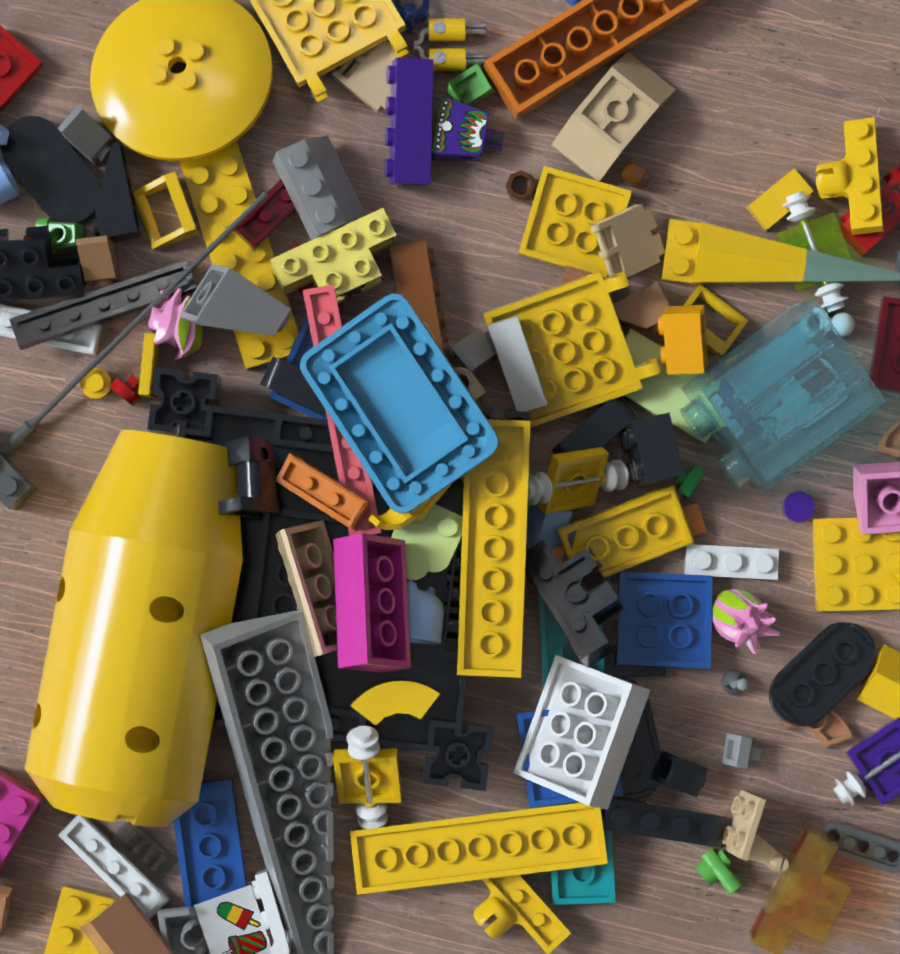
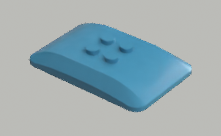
[300,294,499,513]

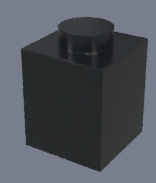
[652,751,708,797]

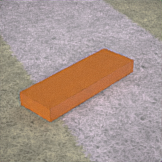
[276,453,370,530]

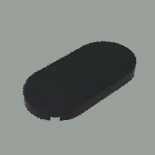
[1,116,100,224]
[769,622,876,727]
[618,677,661,800]

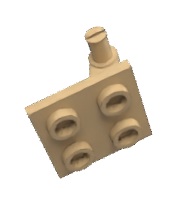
[722,790,789,872]

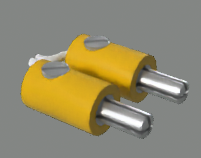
[414,18,487,72]

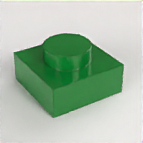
[675,465,706,499]

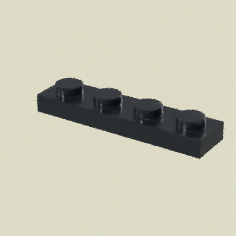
[601,798,726,848]

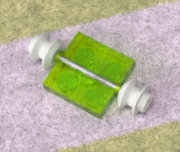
[775,191,852,313]

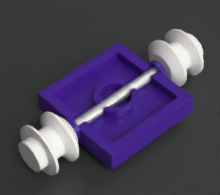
[833,718,900,806]

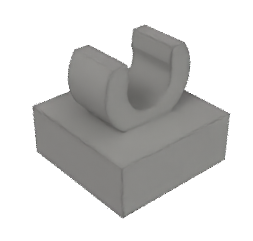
[722,733,762,769]

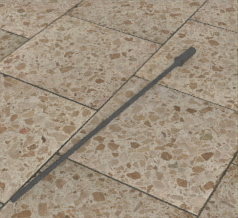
[0,191,269,457]

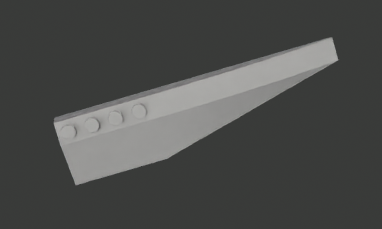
[200,610,334,954]

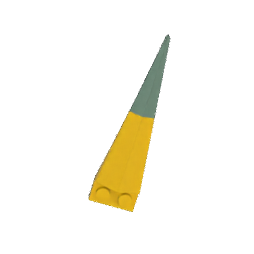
[661,219,900,285]

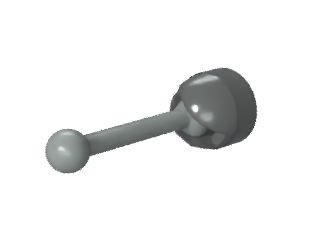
[721,670,749,695]

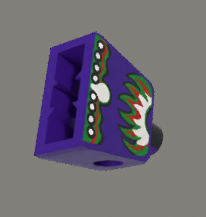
[432,97,505,162]

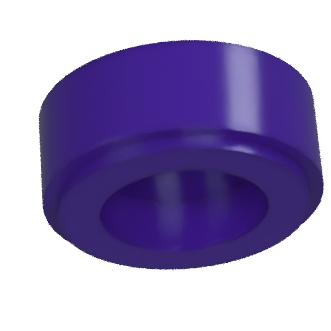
[782,491,815,523]

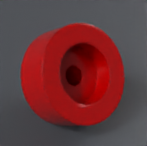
[110,374,141,406]

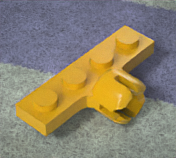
[815,117,884,235]
[473,875,571,954]

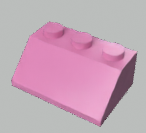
[853,462,900,534]

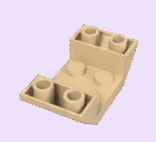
[551,52,675,182]

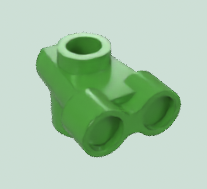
[35,218,86,254]
[695,848,745,895]

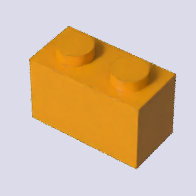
[658,305,709,375]

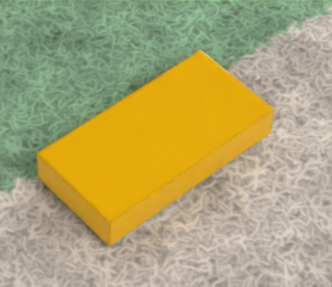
[746,168,814,232]
[138,333,160,398]

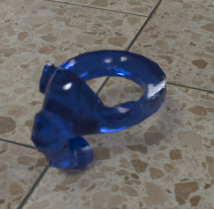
[391,0,430,33]

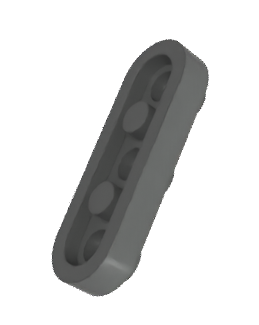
[817,820,900,873]

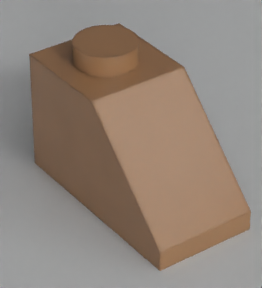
[76,236,120,290]
[613,282,670,333]

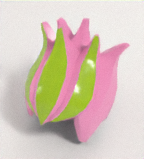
[148,288,203,361]
[712,588,780,654]

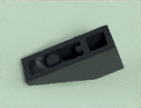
[92,141,142,242]

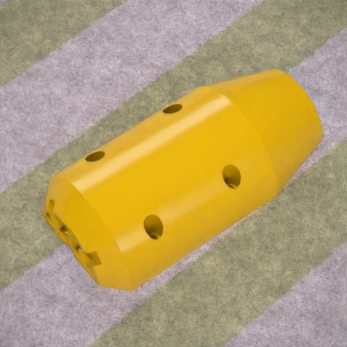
[24,430,243,827]

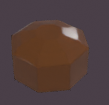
[621,162,652,189]
[505,170,536,203]

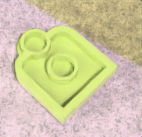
[391,504,463,580]

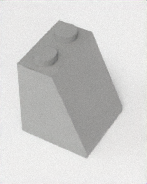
[179,264,291,336]

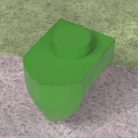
[447,63,495,107]

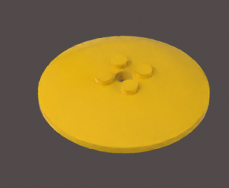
[90,0,273,161]

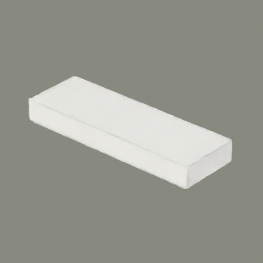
[488,315,548,412]

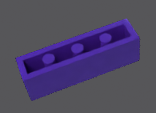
[384,58,433,186]

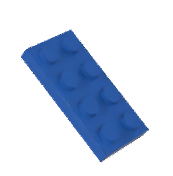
[174,778,247,908]

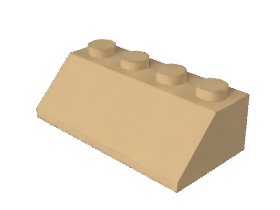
[275,520,338,657]

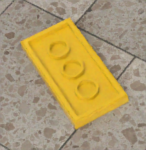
[557,484,695,578]

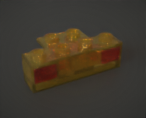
[749,823,852,954]

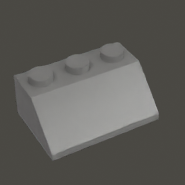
[273,135,367,240]

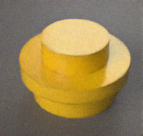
[80,368,112,399]

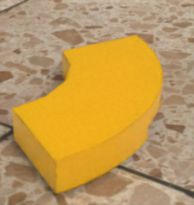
[351,681,440,725]

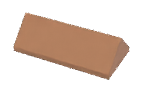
[80,892,175,954]

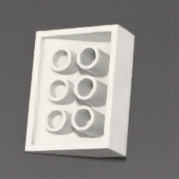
[513,655,650,810]

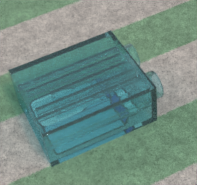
[680,300,887,492]

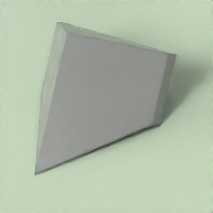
[157,906,208,954]

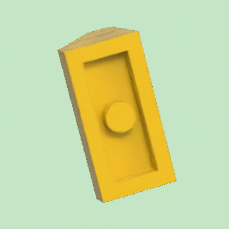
[132,172,199,250]
[683,284,749,359]

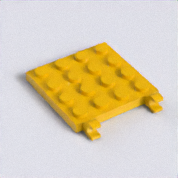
[249,0,409,104]
[483,271,660,427]

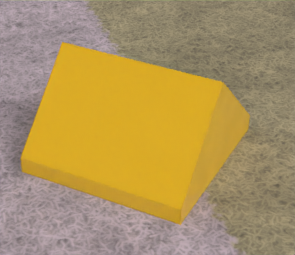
[856,644,900,719]

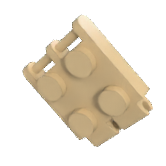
[330,41,408,113]
[590,204,665,278]

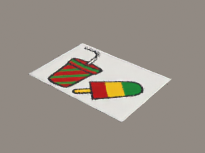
[194,885,271,954]

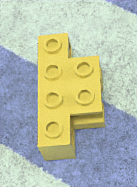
[270,208,397,304]

